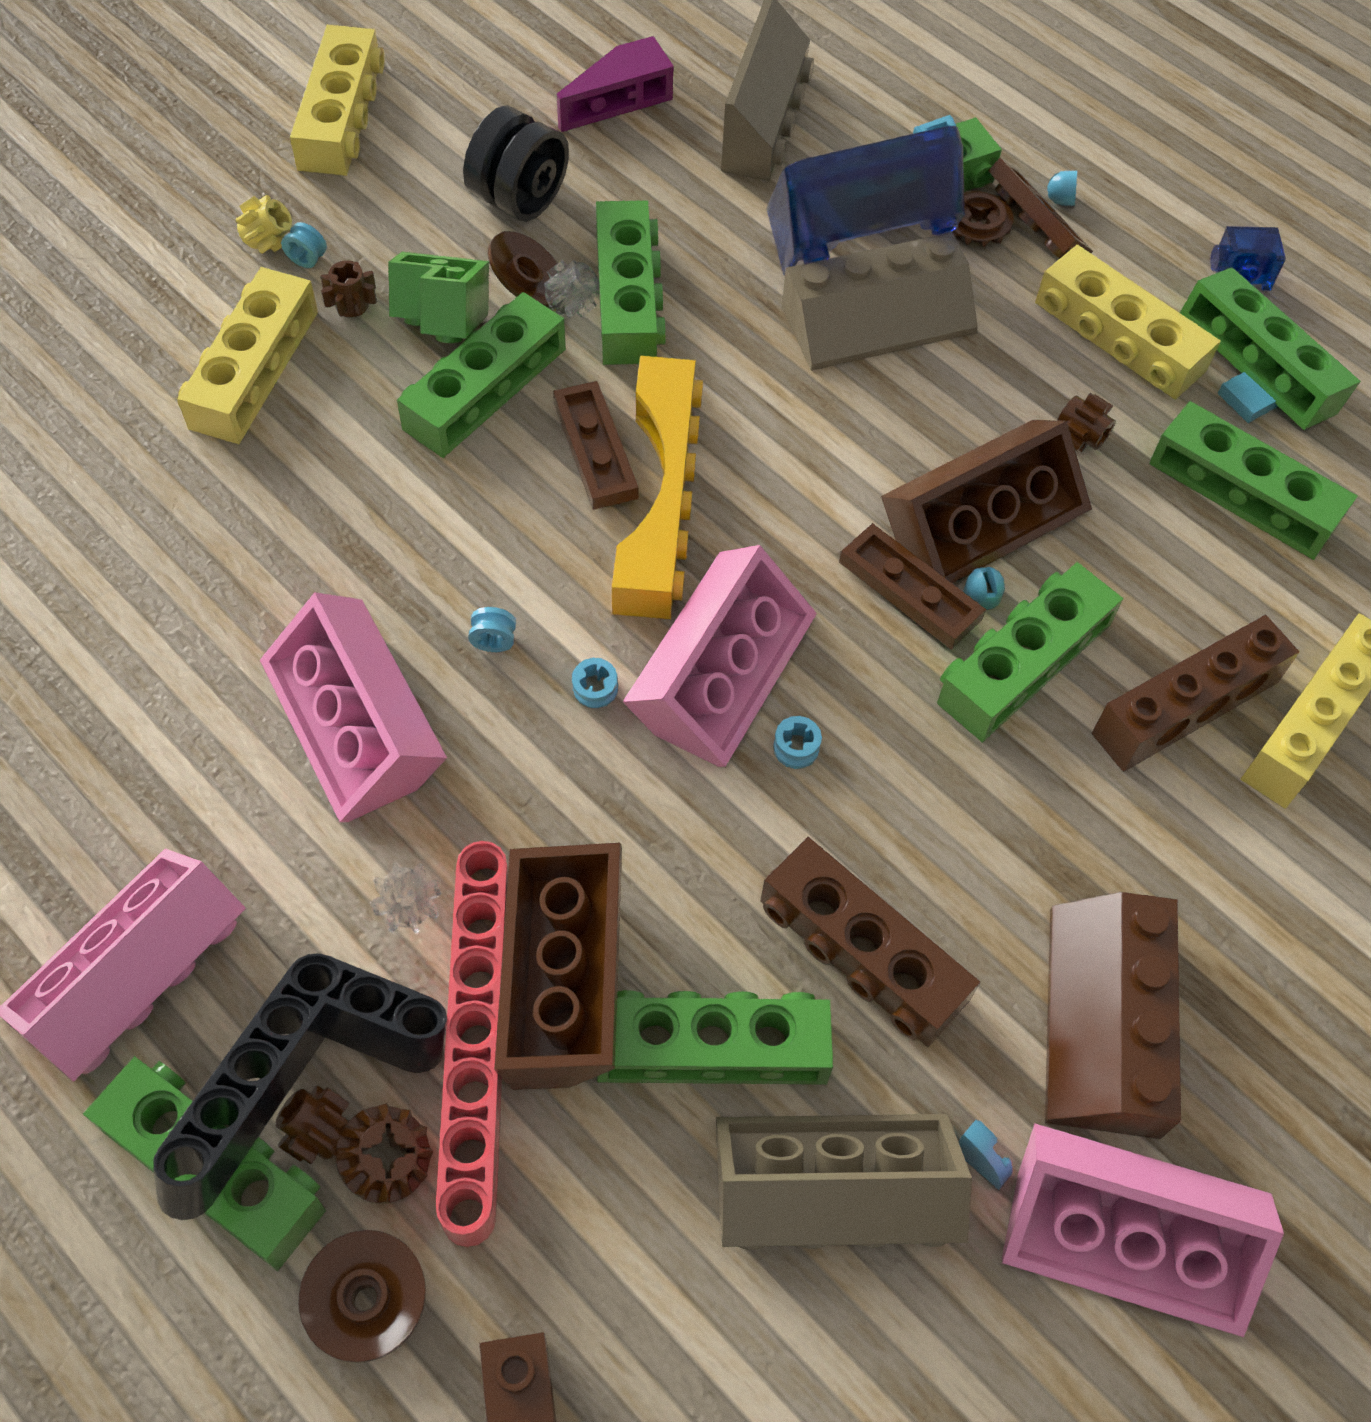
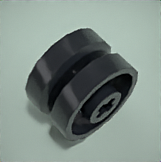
[463,105,569,222]

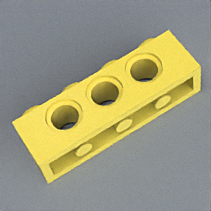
[290,24,385,176]
[1035,245,1221,400]
[177,267,318,444]
[1240,613,1371,809]

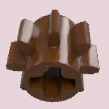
[320,261,377,317]
[1057,393,1116,452]
[275,1085,350,1164]

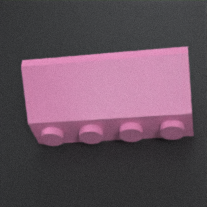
[623,545,817,767]
[260,592,447,822]
[0,849,246,1082]
[1002,1124,1284,1337]

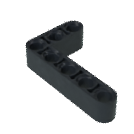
[153,953,447,1220]

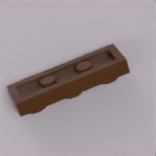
[988,158,1093,259]
[553,381,639,510]
[839,523,986,650]

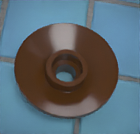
[488,231,566,308]
[298,1230,426,1363]

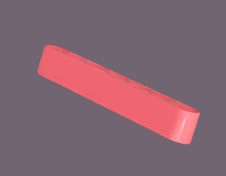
[436,841,508,1247]

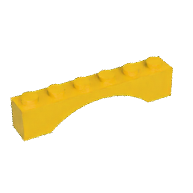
[612,356,703,619]

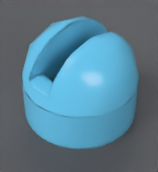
[1047,171,1077,206]
[963,567,1005,610]

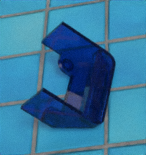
[766,126,965,275]

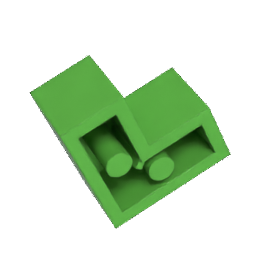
[388,252,489,343]

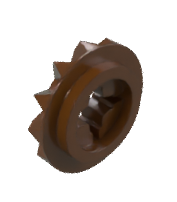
[945,191,1014,248]
[335,1103,434,1204]

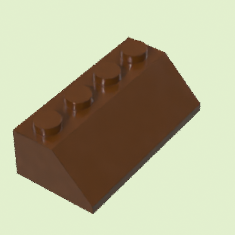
[881,420,1092,583]
[494,842,622,1090]
[1045,892,1181,1139]

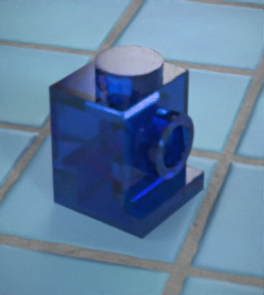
[1210,226,1286,291]

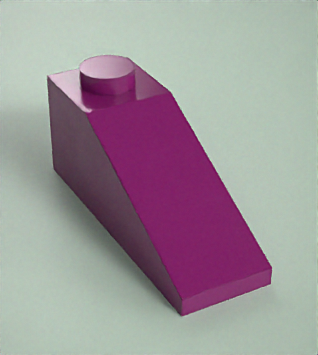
[557,36,674,132]

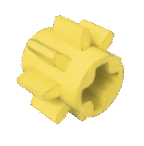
[236,195,292,254]

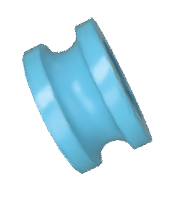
[281,222,327,268]
[468,607,516,652]
[572,658,618,708]
[773,716,822,769]

